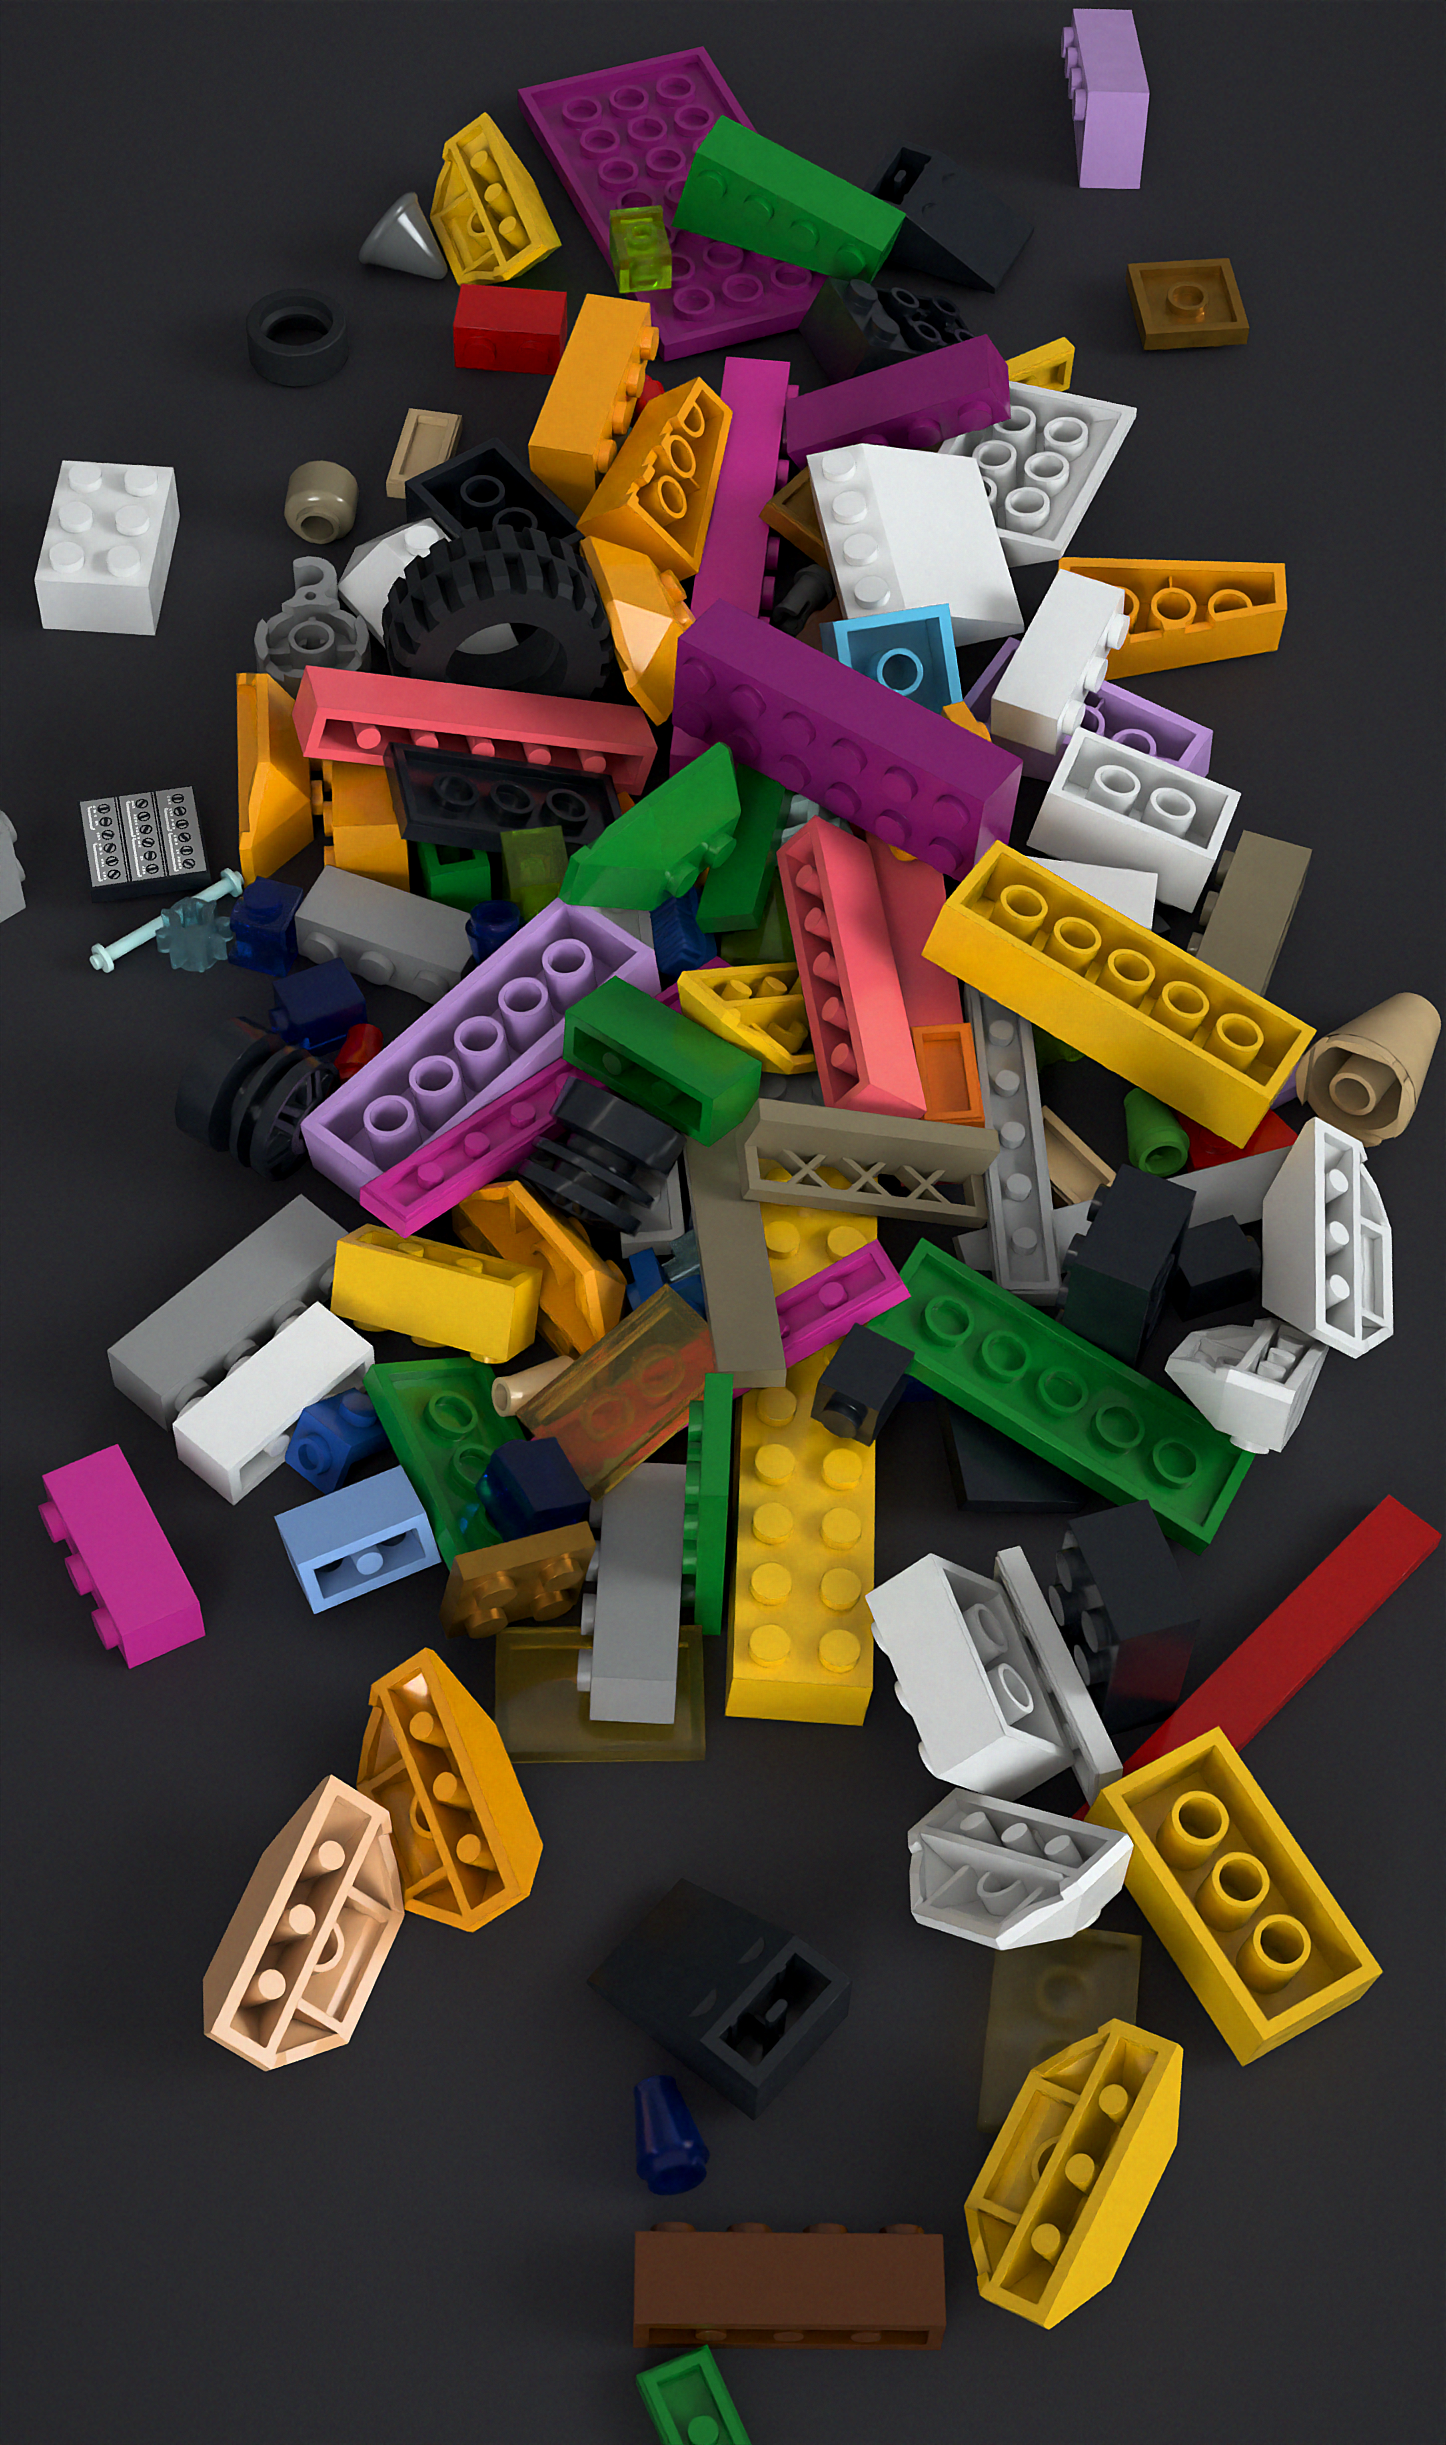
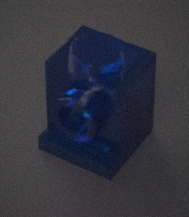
[228,876,304,979]

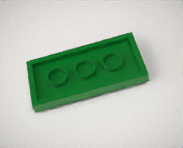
[362,1357,568,1571]
[681,1373,734,1635]

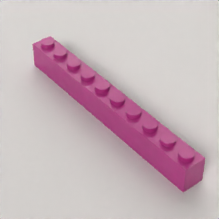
[669,356,799,779]

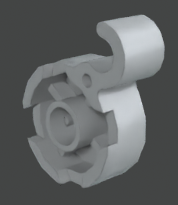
[254,556,372,701]

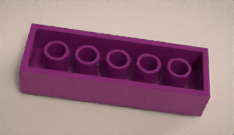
[672,598,1024,882]

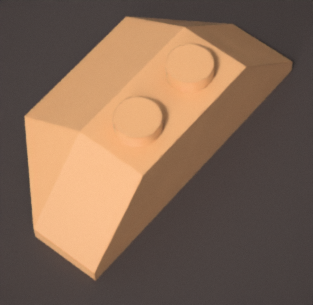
[203,1774,405,2071]

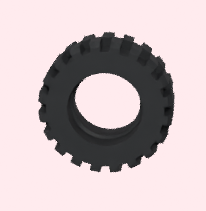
[381,524,614,701]

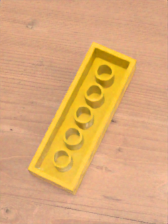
[921,840,1317,1149]

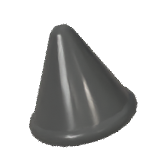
[358,192,448,280]

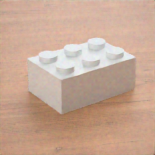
[34,460,180,636]
[1026,726,1241,913]
[865,1553,1076,1802]

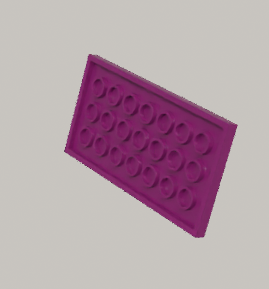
[517,46,837,362]

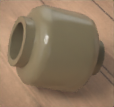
[284,460,359,544]

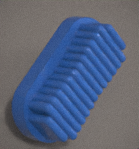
[649,884,717,984]

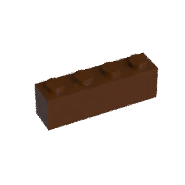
[633,2222,946,2350]

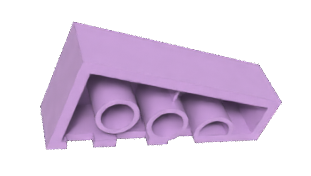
[1061,9,1150,189]
[963,637,1213,782]

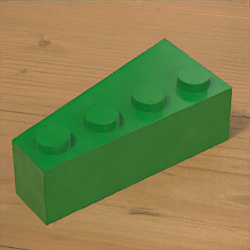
[671,115,906,285]

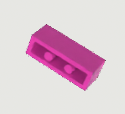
[38,1444,205,1669]

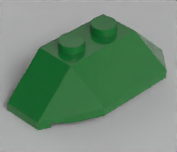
[558,742,741,911]

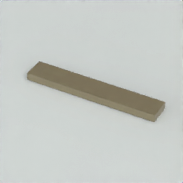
[680,1122,787,1389]

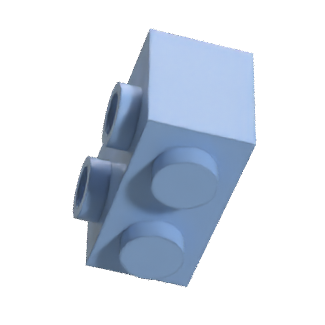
[274,1465,442,1614]

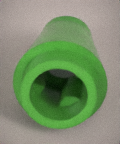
[1124,1087,1190,1177]

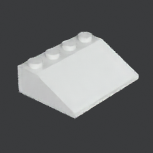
[938,381,1137,568]
[806,443,1025,647]

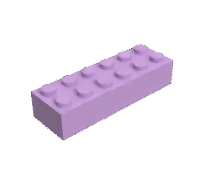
[300,897,661,1203]

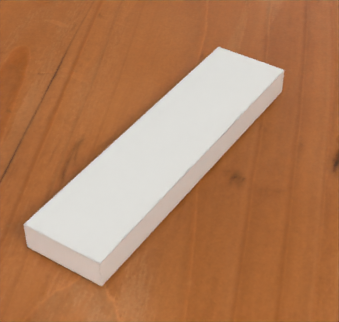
[993,1546,1123,1808]

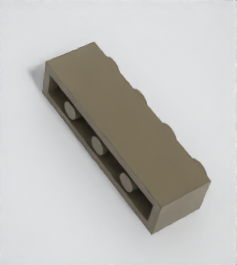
[1186,830,1313,998]

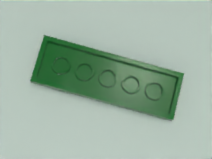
[866,1237,1256,1556]

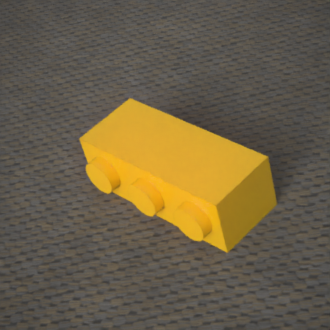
[330,1223,543,1364]

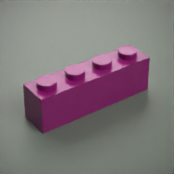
[786,334,1011,471]

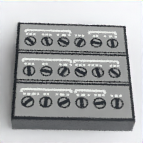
[77,784,212,904]

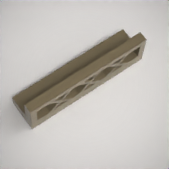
[735,1098,1000,1229]

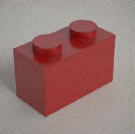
[453,284,567,376]

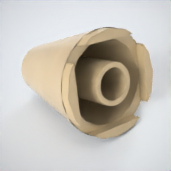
[1295,992,1441,1147]

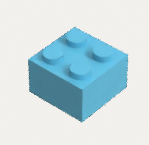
[819,603,963,716]

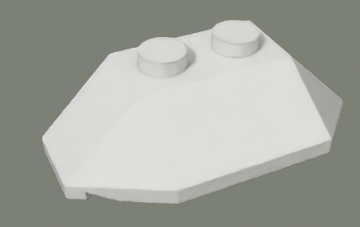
[337,518,519,654]
[1262,1117,1393,1359]
[1165,1317,1330,1454]
[908,1787,1134,1951]

